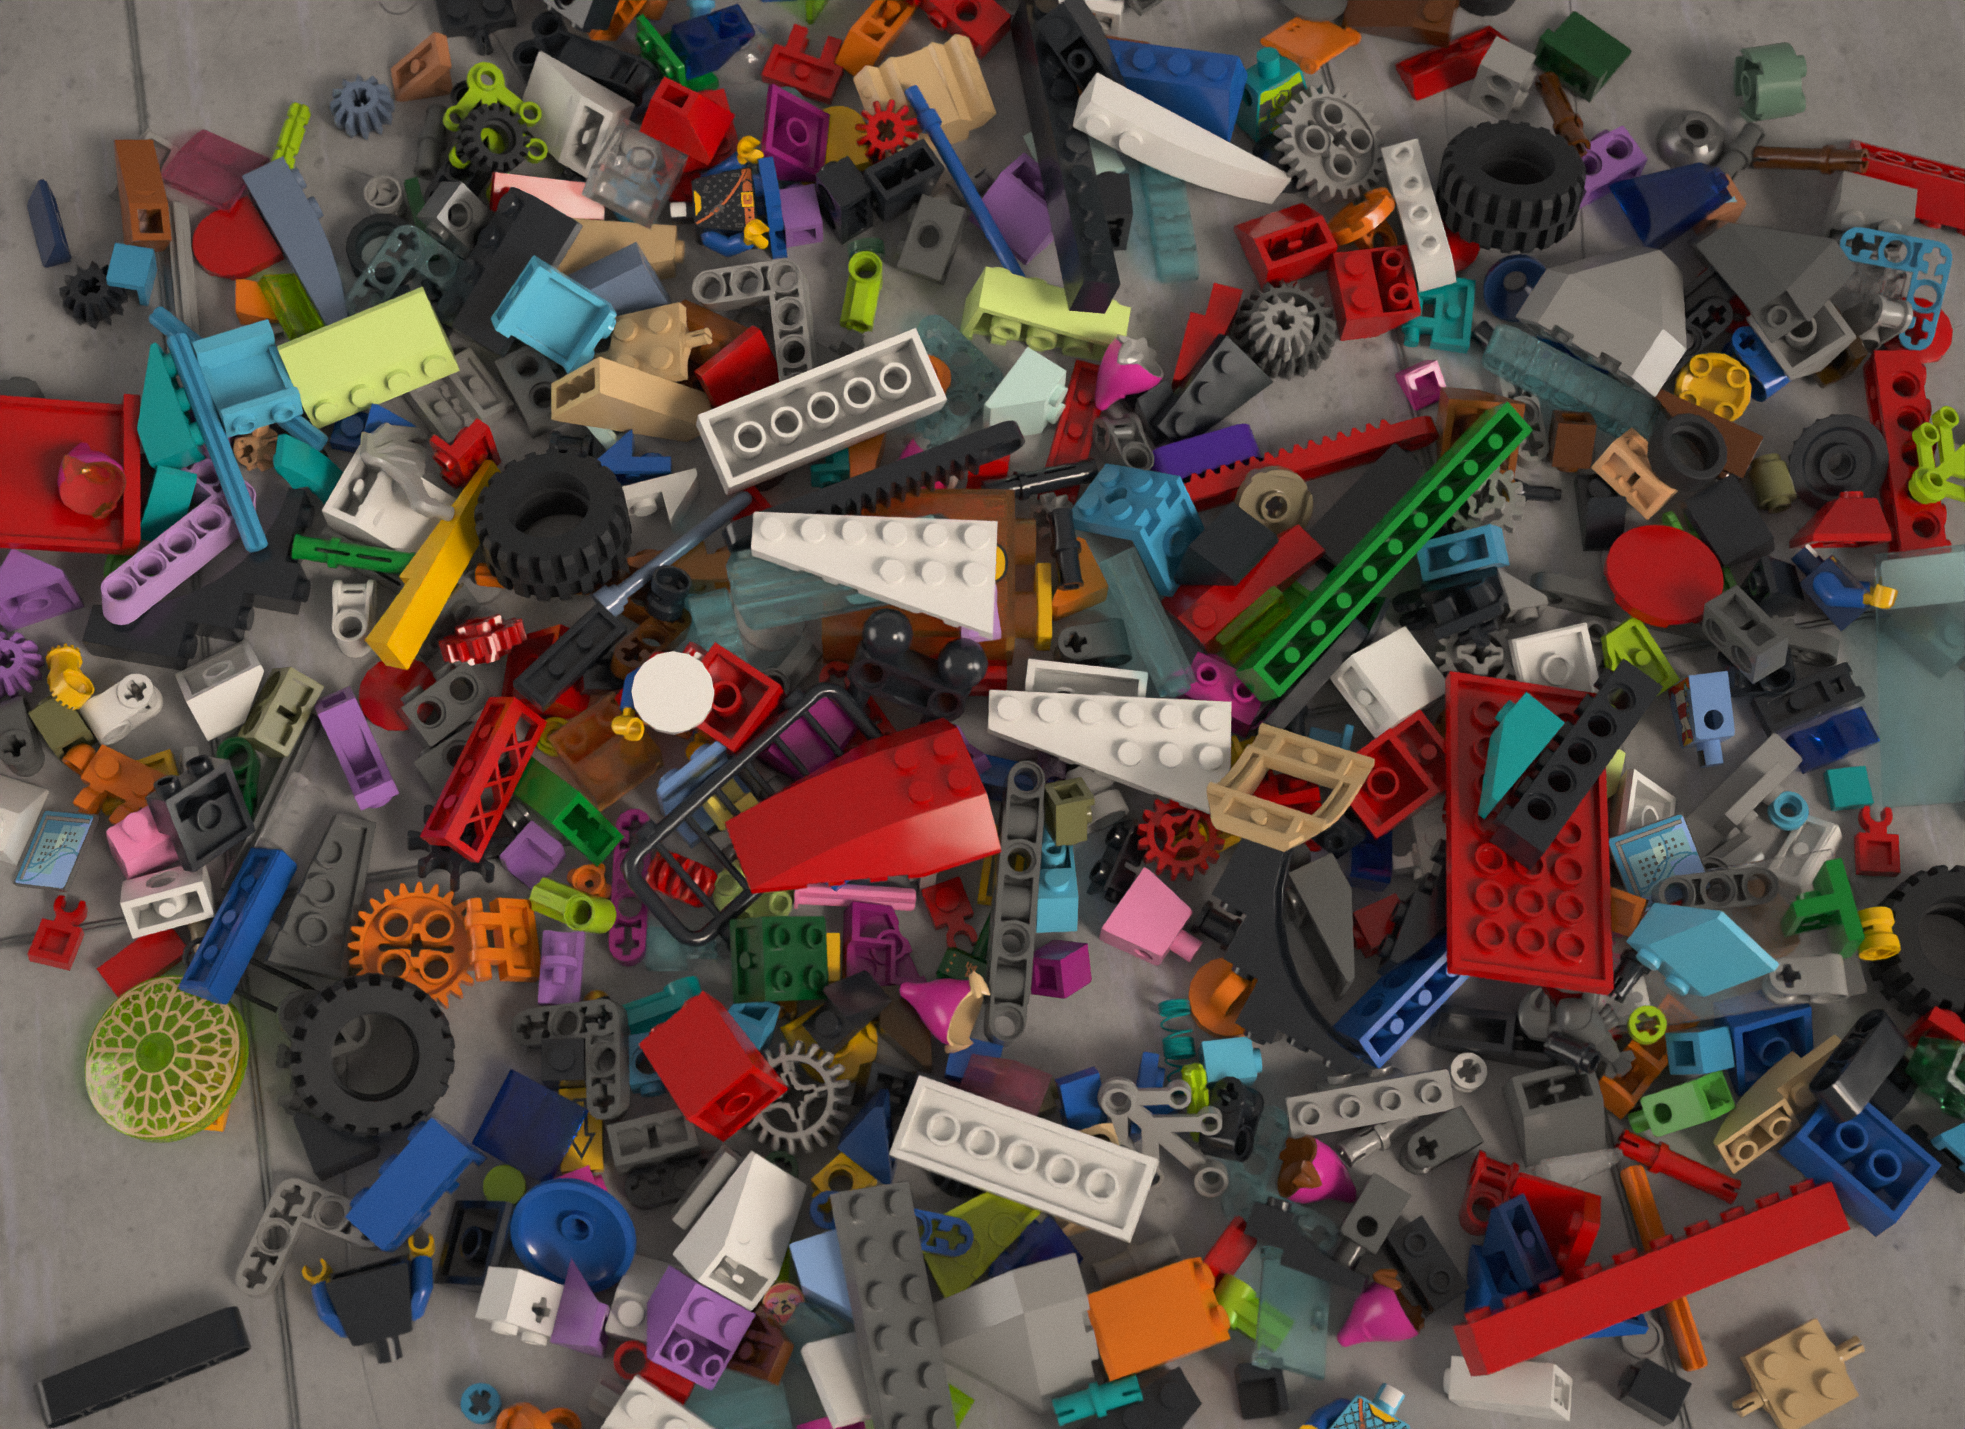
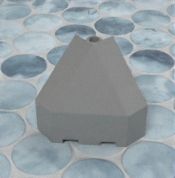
[1515,245,1687,397]
[932,1253,1104,1415]

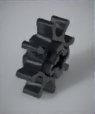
[407,804,511,892]

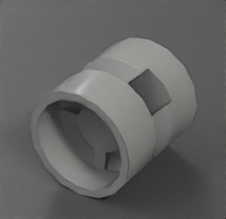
[1059,766,1130,834]

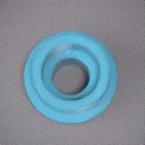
[1767,791,1809,831]

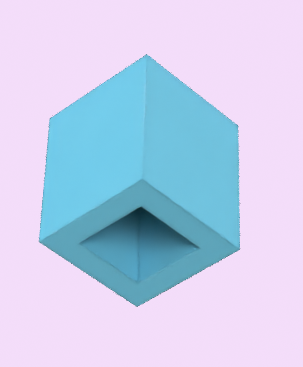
[1198,1037,1262,1091]

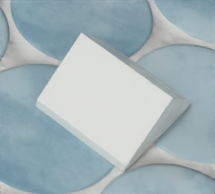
[1608,769,1676,864]

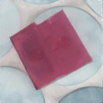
[161,129,270,213]

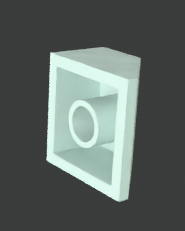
[983,347,1068,436]

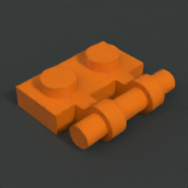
[463,897,541,983]

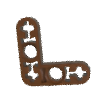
[591,568,692,681]

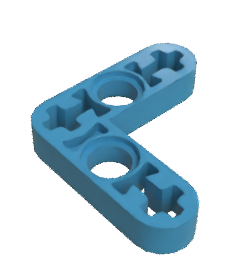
[1839,227,1952,351]

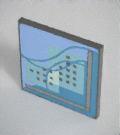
[13,810,100,892]
[1609,812,1713,914]

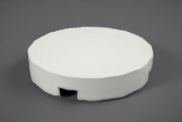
[632,651,714,735]

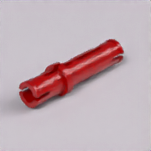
[1614,1128,1742,1205]

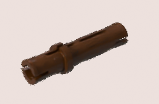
[1535,72,1591,157]
[1753,145,1869,175]

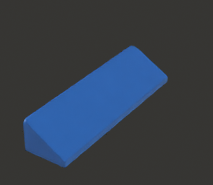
[178,847,297,1005]

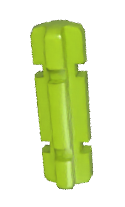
[271,102,311,169]
[1181,1063,1210,1142]

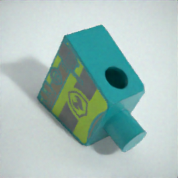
[1235,47,1307,142]

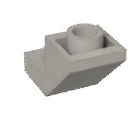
[1461,568,1548,626]

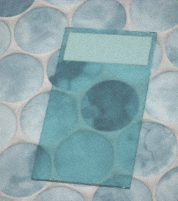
[1874,544,1965,809]

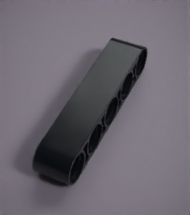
[33,1306,251,1429]

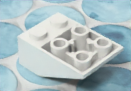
[522,51,635,180]
[322,445,456,553]
[673,1150,807,1311]

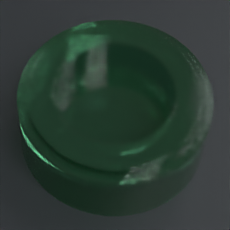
[847,238,886,261]

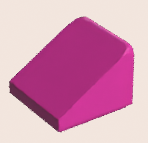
[1395,360,1446,411]

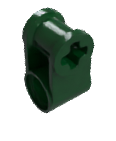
[216,737,261,818]

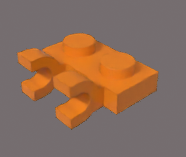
[73,744,167,825]

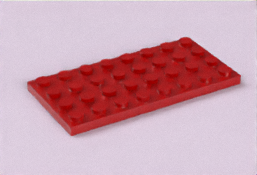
[1445,671,1614,995]

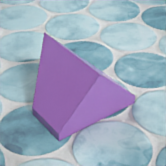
[550,1258,610,1359]

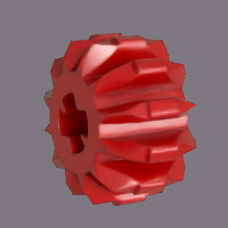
[855,99,919,162]
[645,851,718,908]

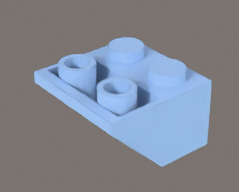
[789,1229,854,1324]

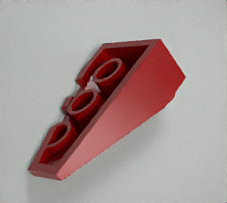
[1158,524,1326,655]

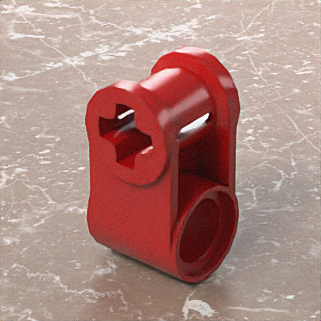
[1458,1149,1520,1236]

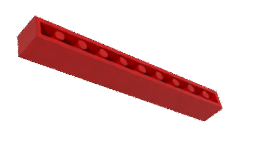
[1452,1178,1851,1377]

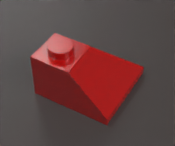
[1789,491,1891,549]

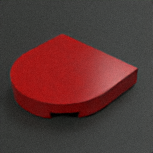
[192,195,284,281]

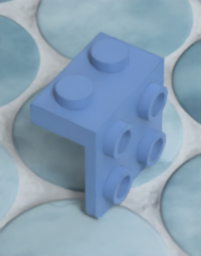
[656,741,754,849]

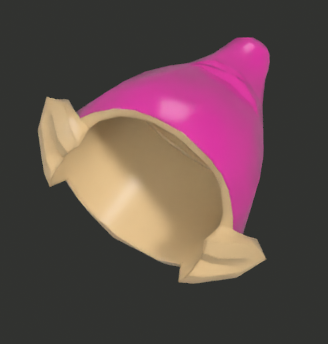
[899,971,990,1053]

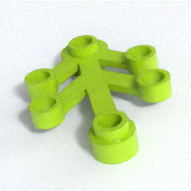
[443,62,548,203]
[1908,406,1965,504]

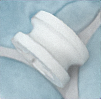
[1448,1053,1487,1093]

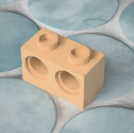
[1591,428,1679,520]

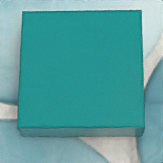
[1823,766,1874,812]

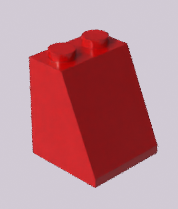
[639,991,788,1142]

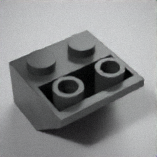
[1502,1064,1606,1168]

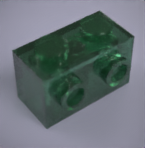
[1905,1036,1965,1119]

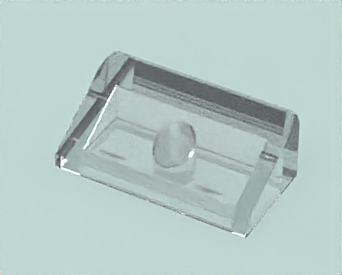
[259,771,327,863]

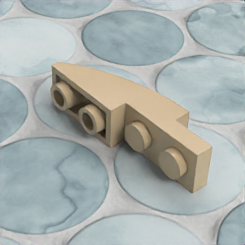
[1713,1034,1842,1174]

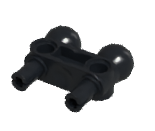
[840,608,988,725]

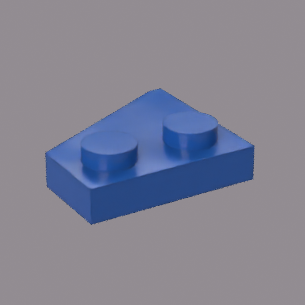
[752,156,787,259]

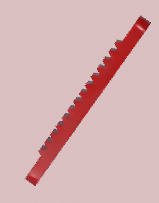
[1184,416,1439,513]

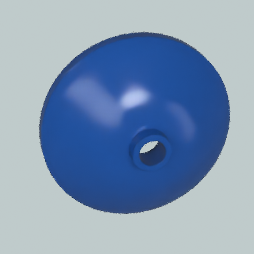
[510,1178,637,1293]

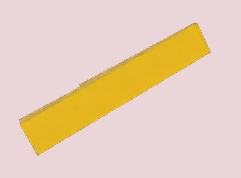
[365,460,501,670]

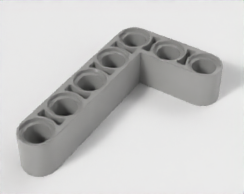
[692,259,818,382]

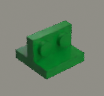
[1780,857,1865,959]

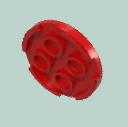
[1604,525,1724,628]

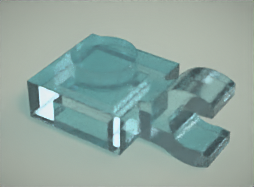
[646,927,718,971]

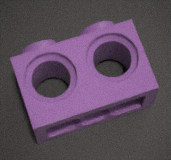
[1579,125,1648,209]

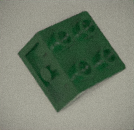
[1533,11,1632,103]
[729,916,829,1004]

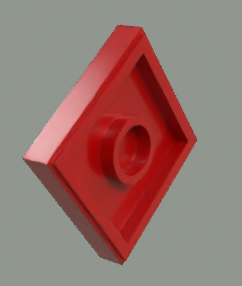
[694,325,779,408]

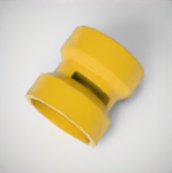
[1857,907,1901,961]

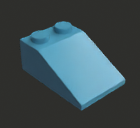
[1626,903,1779,997]

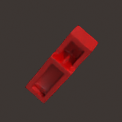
[1171,283,1243,392]

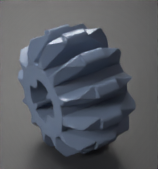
[329,74,395,140]

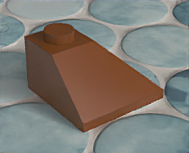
[1436,387,1526,477]

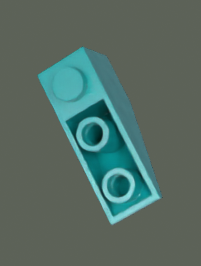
[137,342,206,470]

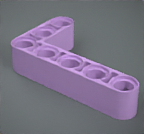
[101,445,256,625]

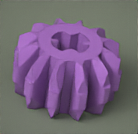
[0,631,45,700]

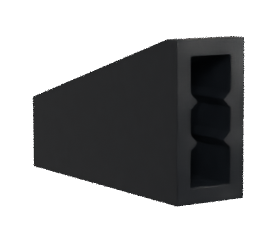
[1307,443,1424,575]

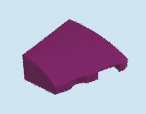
[842,901,927,986]

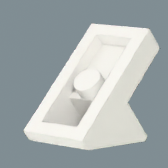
[622,468,700,533]

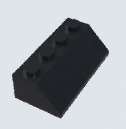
[435,186,583,358]

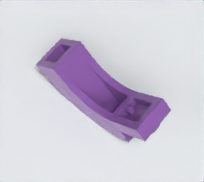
[314,686,400,810]

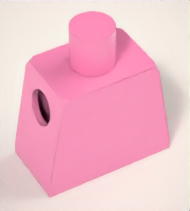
[106,805,179,880]
[1099,867,1203,966]

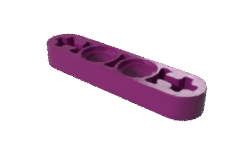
[609,808,652,967]

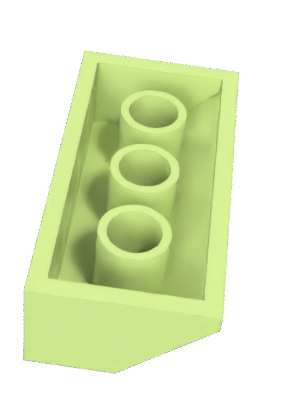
[277,287,460,429]

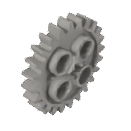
[1274,84,1386,205]

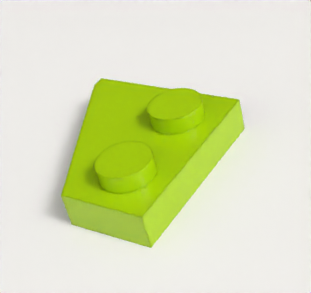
[1601,616,1680,708]

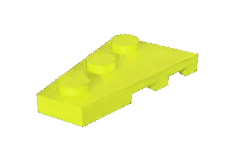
[918,1192,1042,1299]

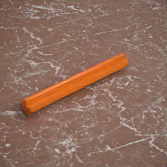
[1620,1165,1708,1372]

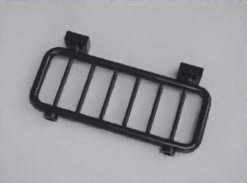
[622,681,885,960]

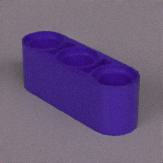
[1150,424,1263,483]

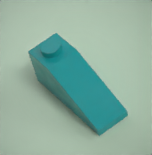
[1478,692,1565,819]

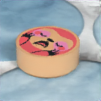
[763,1282,806,1327]

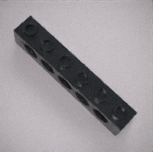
[1489,658,1663,870]

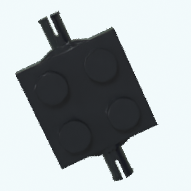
[434,0,516,56]

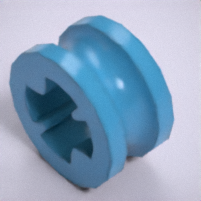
[460,1383,502,1425]

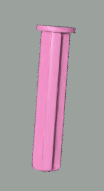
[794,883,916,911]

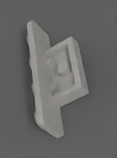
[1686,733,1803,859]
[1285,1063,1454,1138]

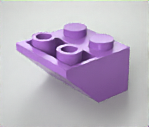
[968,153,1054,266]
[647,1265,756,1391]

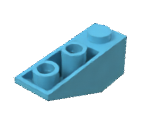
[1036,825,1079,933]

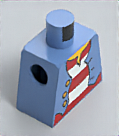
[1667,671,1735,768]

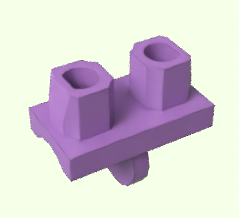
[538,930,586,1006]

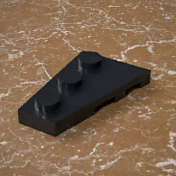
[1151,333,1273,443]

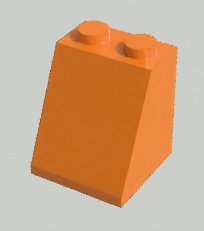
[1087,1257,1231,1381]

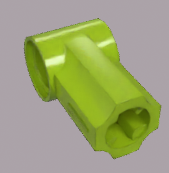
[840,251,883,334]
[529,877,616,934]
[1213,1273,1293,1355]

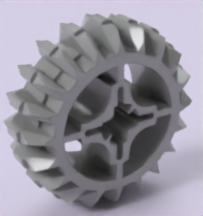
[746,1040,853,1155]

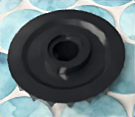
[1788,413,1889,510]

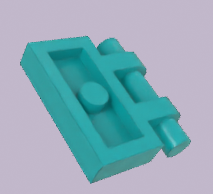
[1401,274,1476,354]

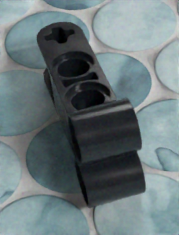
[512,11,659,107]

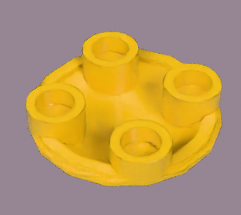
[1674,352,1752,422]

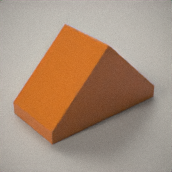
[1052,536,1109,621]

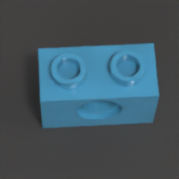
[1417,524,1510,583]

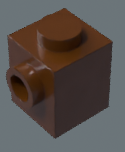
[1547,410,1597,472]

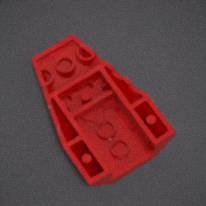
[725,718,1001,894]

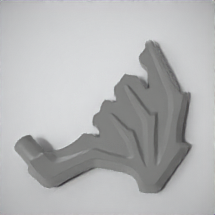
[360,422,455,522]

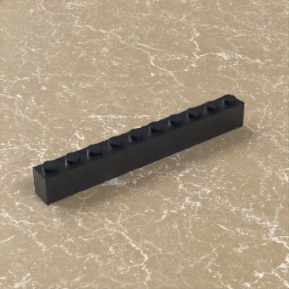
[1010,0,1121,314]

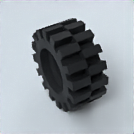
[455,103,530,178]

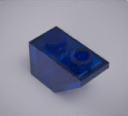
[669,3,756,81]

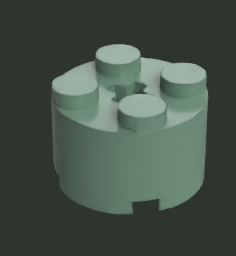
[1733,42,1807,122]

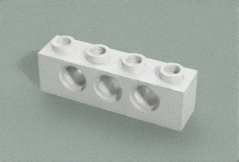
[1381,138,1457,292]

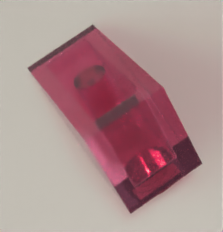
[958,1054,1052,1117]

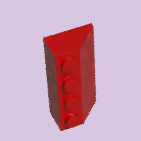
[1849,139,1965,236]

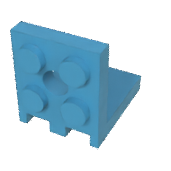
[1072,463,1205,597]

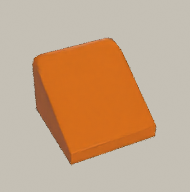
[235,279,280,325]

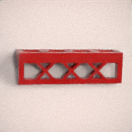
[420,697,547,863]

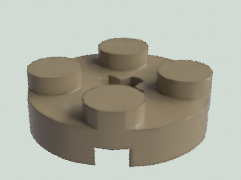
[1234,466,1313,535]

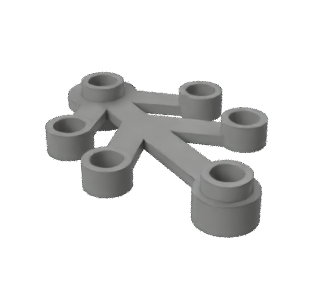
[1098,1077,1228,1197]

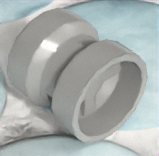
[364,175,407,219]

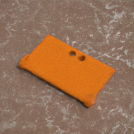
[1260,17,1361,74]

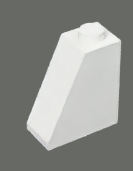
[1444,1356,1573,1422]

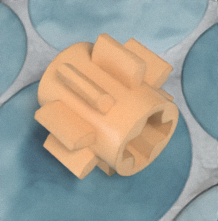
[232,425,278,472]

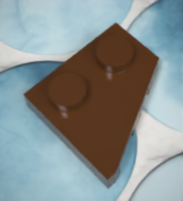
[724,1300,795,1386]

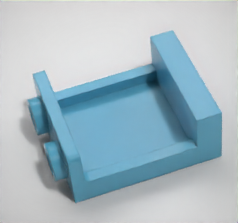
[490,255,617,374]
[192,319,303,438]

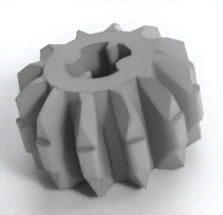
[1248,295,1314,363]

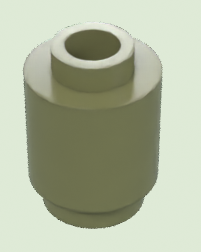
[1749,453,1797,514]

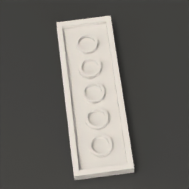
[889,1075,1159,1243]

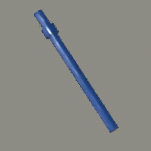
[904,85,1026,277]

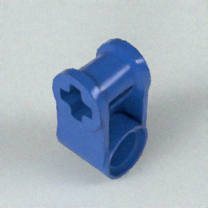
[1720,326,1792,402]

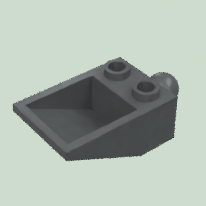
[1284,843,1355,1002]

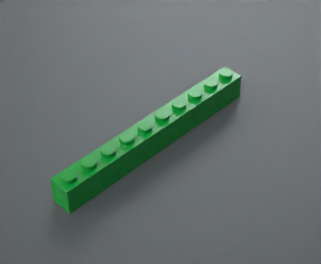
[1234,401,1533,702]

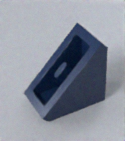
[837,1089,897,1185]

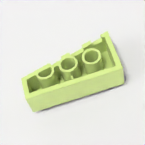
[959,266,1131,362]

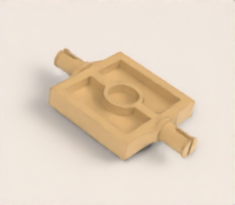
[592,302,712,382]
[1732,1318,1865,1429]

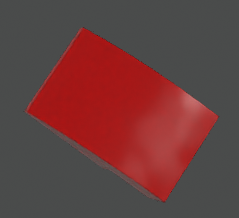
[1349,709,1446,840]

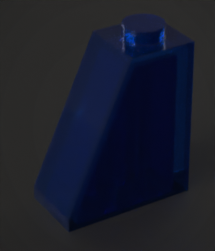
[1608,162,1733,250]

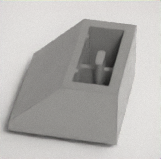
[1820,171,1917,273]

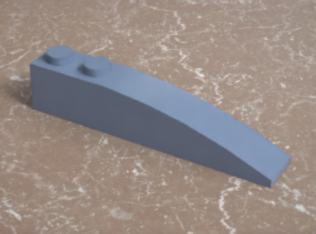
[242,156,351,326]

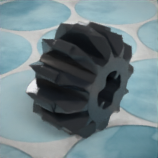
[59,261,128,330]

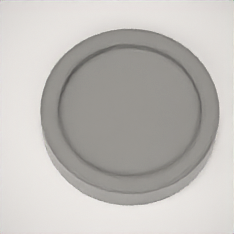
[1620,1316,1664,1359]

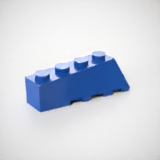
[1107,38,1248,143]

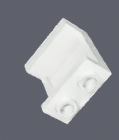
[1330,626,1445,738]

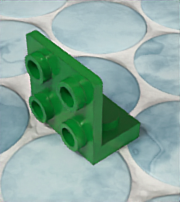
[635,14,719,92]

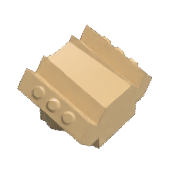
[853,34,997,156]

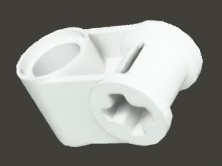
[332,579,378,658]
[79,673,163,746]

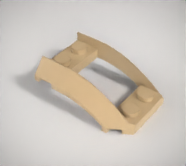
[1207,723,1375,852]

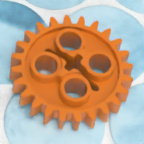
[348,881,475,1009]

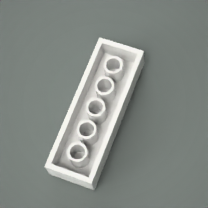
[696,328,947,496]

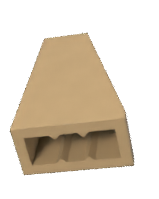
[557,219,685,280]
[551,357,711,442]

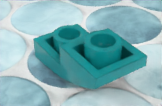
[273,434,343,505]
[140,465,197,542]

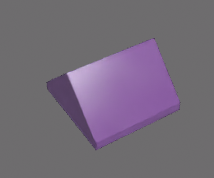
[0,549,85,633]

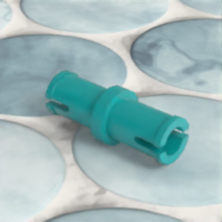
[1052,1373,1143,1426]

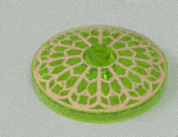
[84,975,249,1143]

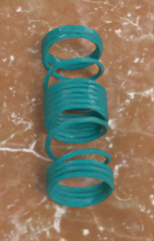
[1158,999,1196,1094]

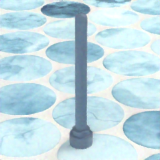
[592,491,752,617]

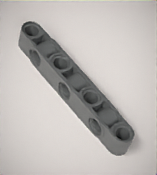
[983,761,1045,1047]

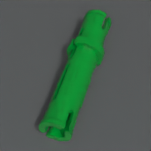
[292,534,416,575]

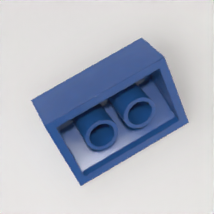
[1777,1102,1941,1237]

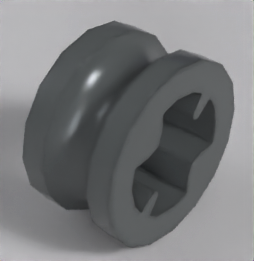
[502,796,534,836]

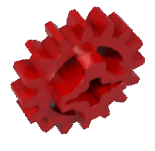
[438,613,528,666]
[1136,798,1225,881]

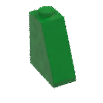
[512,756,624,867]

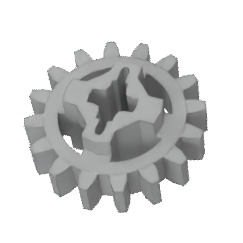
[1447,466,1526,534]
[1433,628,1516,681]

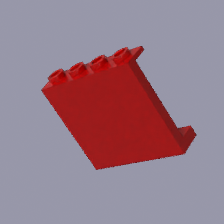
[0,394,140,556]

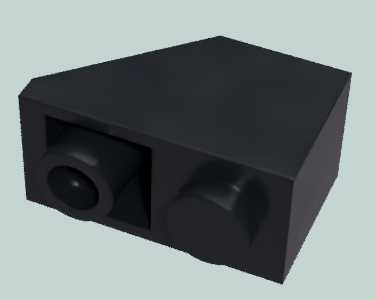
[1740,556,1805,618]

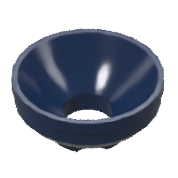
[1483,254,1547,322]

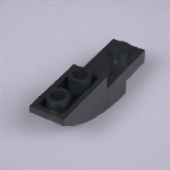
[1376,838,1447,976]

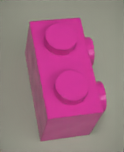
[1176,651,1264,738]

